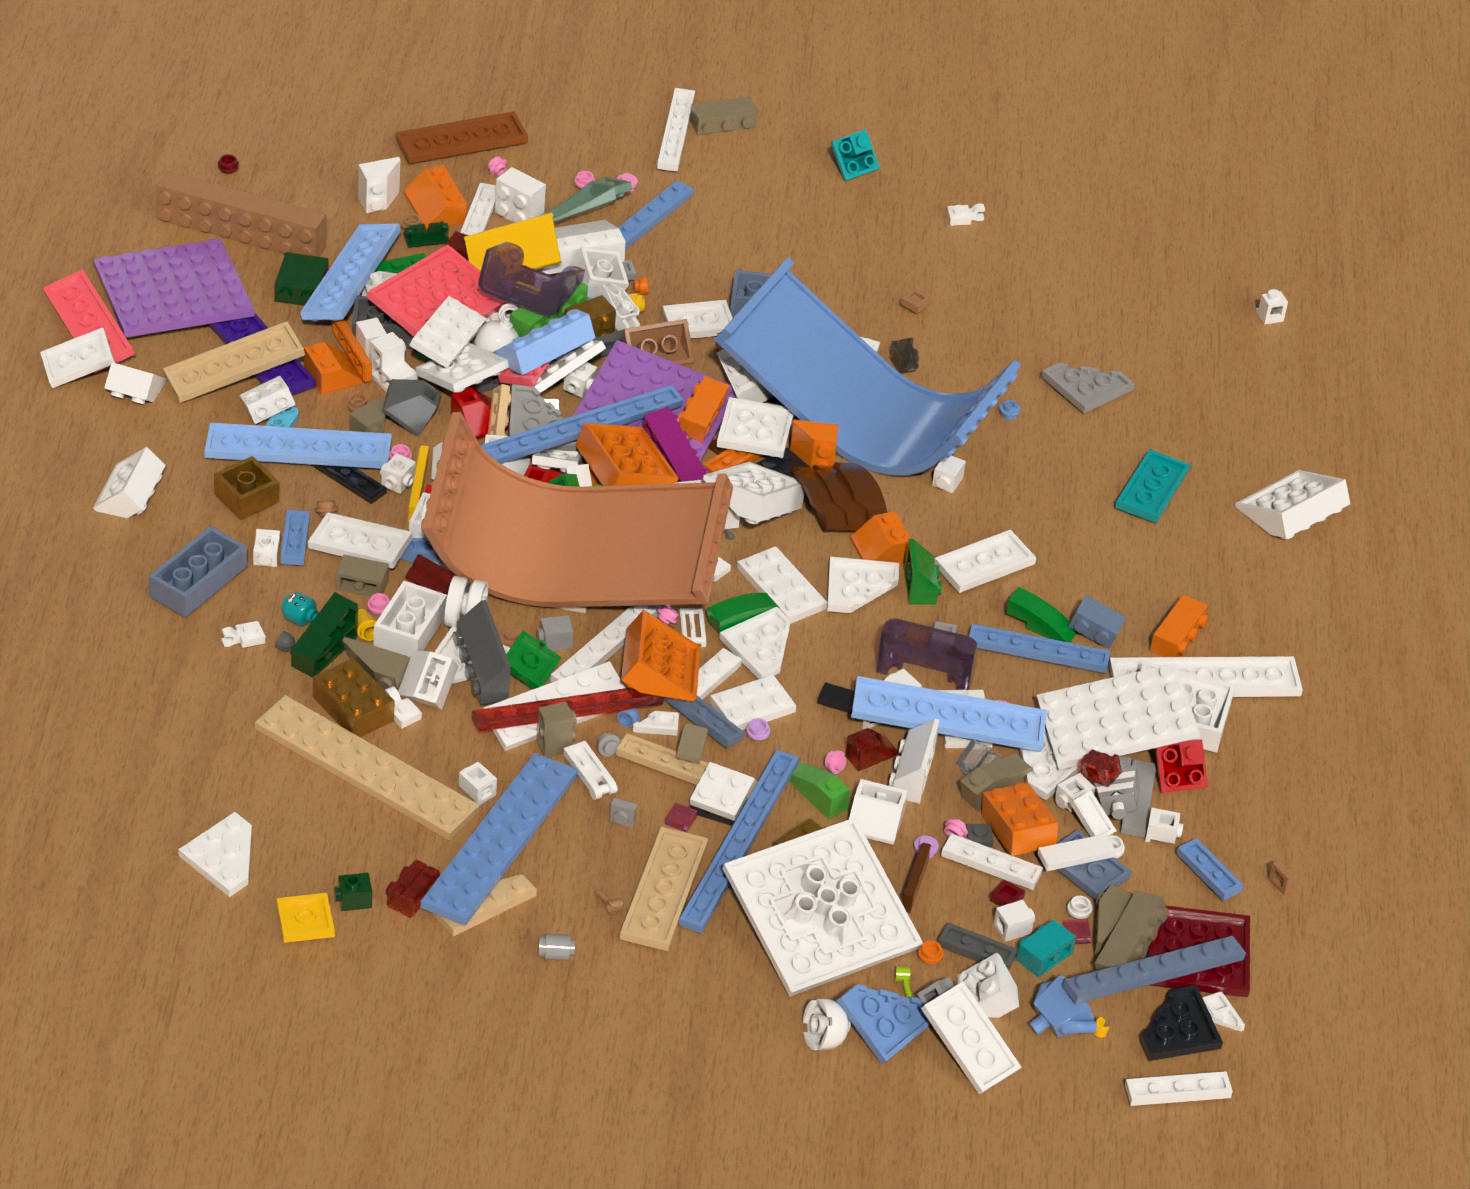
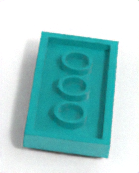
[1115,449,1191,523]

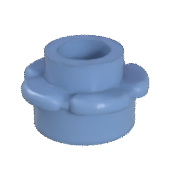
[999,400,1021,420]
[617,705,640,728]

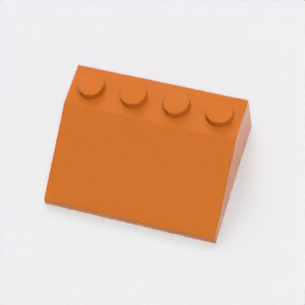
[575,423,679,486]
[621,609,701,702]

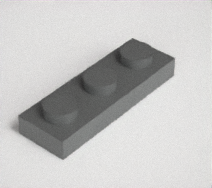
[938,923,1018,971]

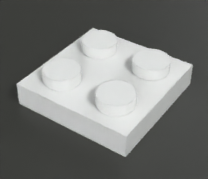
[532,448,583,472]
[690,762,755,821]

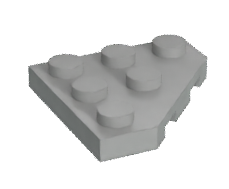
[1041,363,1135,413]
[509,384,577,451]

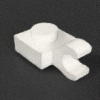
[947,203,985,226]
[221,621,266,648]
[385,686,422,729]

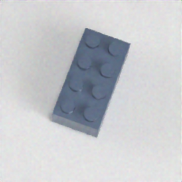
[149,526,247,618]

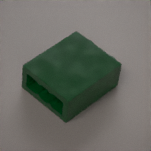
[274,252,328,306]

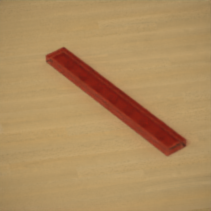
[471,688,664,731]

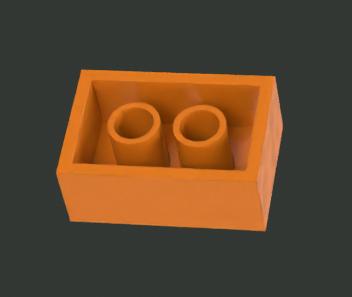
[982,782,1058,856]

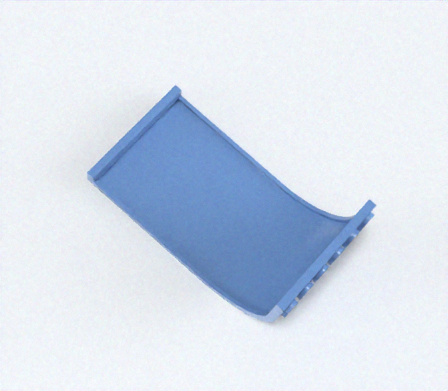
[714,257,1021,476]

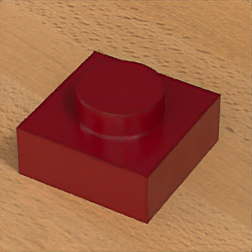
[990,879,1025,906]

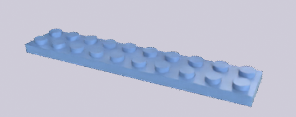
[420,753,578,926]

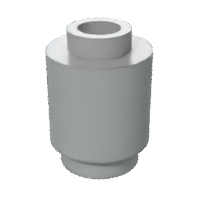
[538,934,575,960]

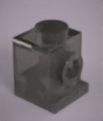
[889,337,919,374]

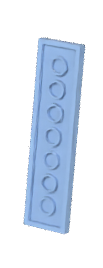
[300,224,401,321]
[205,423,392,469]
[851,676,1046,752]

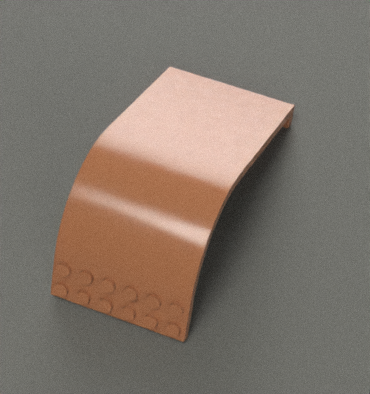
[421,412,733,607]

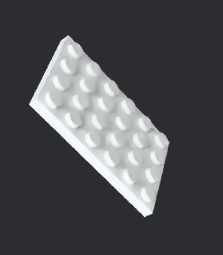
[1037,663,1200,770]

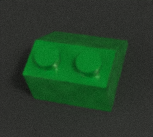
[904,539,942,605]

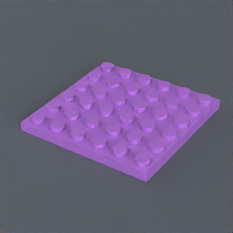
[93,239,255,337]
[573,340,737,463]

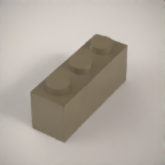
[690,96,758,135]

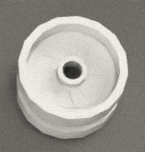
[444,575,488,628]

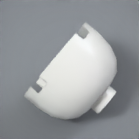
[474,319,519,352]
[803,999,851,1050]

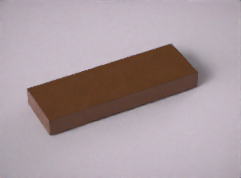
[902,842,931,913]

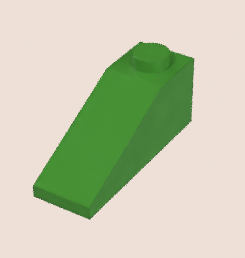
[789,762,850,819]

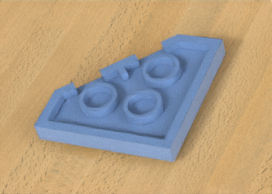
[836,984,931,1064]

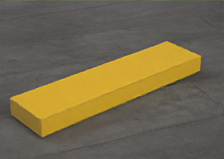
[408,445,429,522]

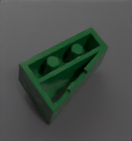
[290,592,358,678]

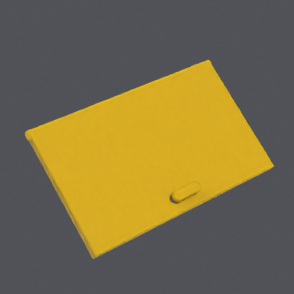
[464,213,562,281]

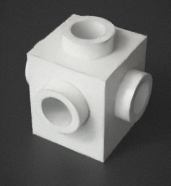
[562,362,598,398]
[380,453,416,494]

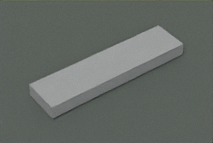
[1121,759,1157,838]

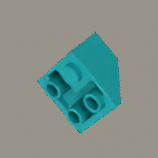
[830,129,880,181]

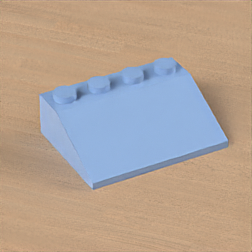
[492,309,595,375]

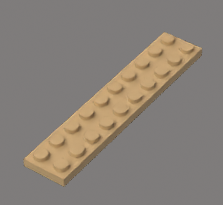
[255,695,480,840]

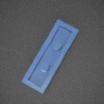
[280,510,310,566]
[1176,838,1244,901]

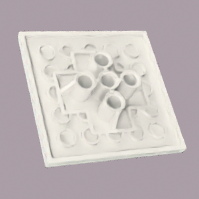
[722,818,923,997]

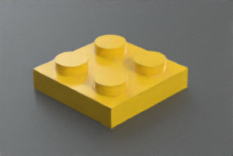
[276,893,335,943]

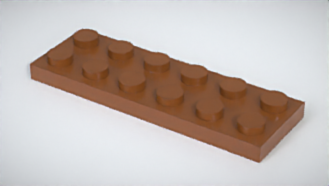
[396,111,528,164]

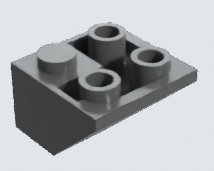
[382,379,441,436]

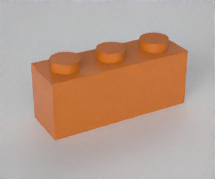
[678,376,730,443]
[1150,594,1209,657]

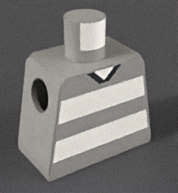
[1091,765,1140,820]

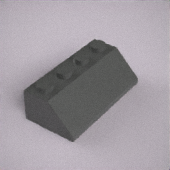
[453,600,511,705]

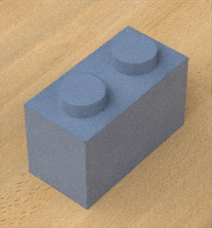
[1068,595,1126,649]

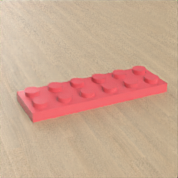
[43,269,135,374]

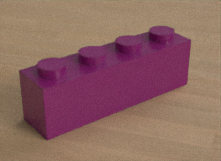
[642,406,708,482]

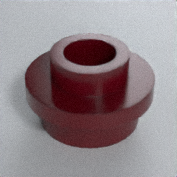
[218,154,239,174]

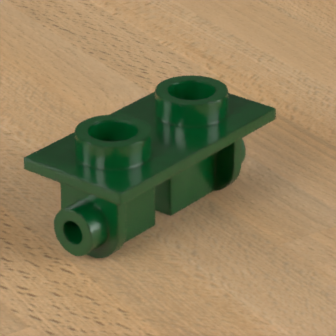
[403,221,450,247]

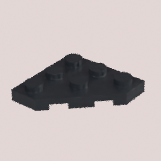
[1141,985,1223,1061]

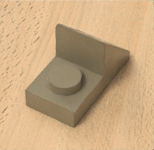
[676,723,708,764]

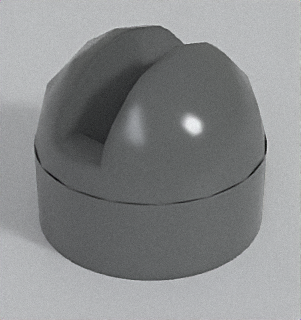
[275,631,295,652]

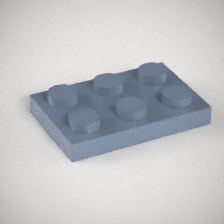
[1057,829,1132,900]

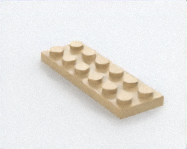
[163,321,305,403]
[620,827,709,951]

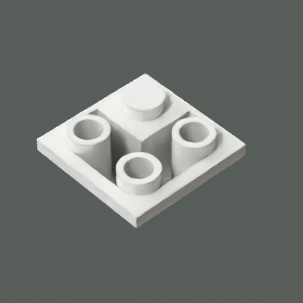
[957,953,1019,1018]

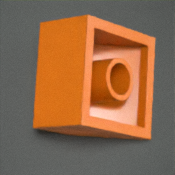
[304,342,363,395]
[790,419,838,468]
[850,511,911,563]

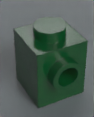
[334,873,372,911]

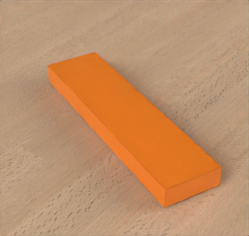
[332,319,372,382]

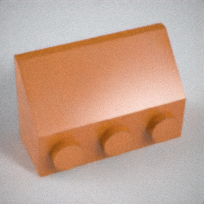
[404,165,467,229]

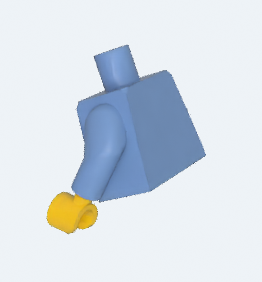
[1028,974,1110,1038]

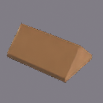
[622,319,695,365]

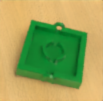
[506,630,562,689]

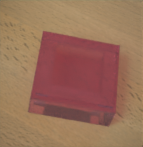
[665,802,698,832]
[1062,919,1092,944]

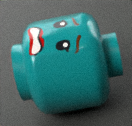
[281,592,318,627]

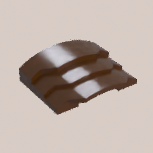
[792,462,888,531]

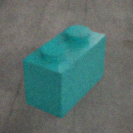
[1016,920,1076,978]

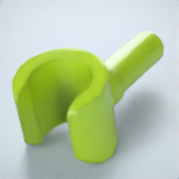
[895,966,913,998]

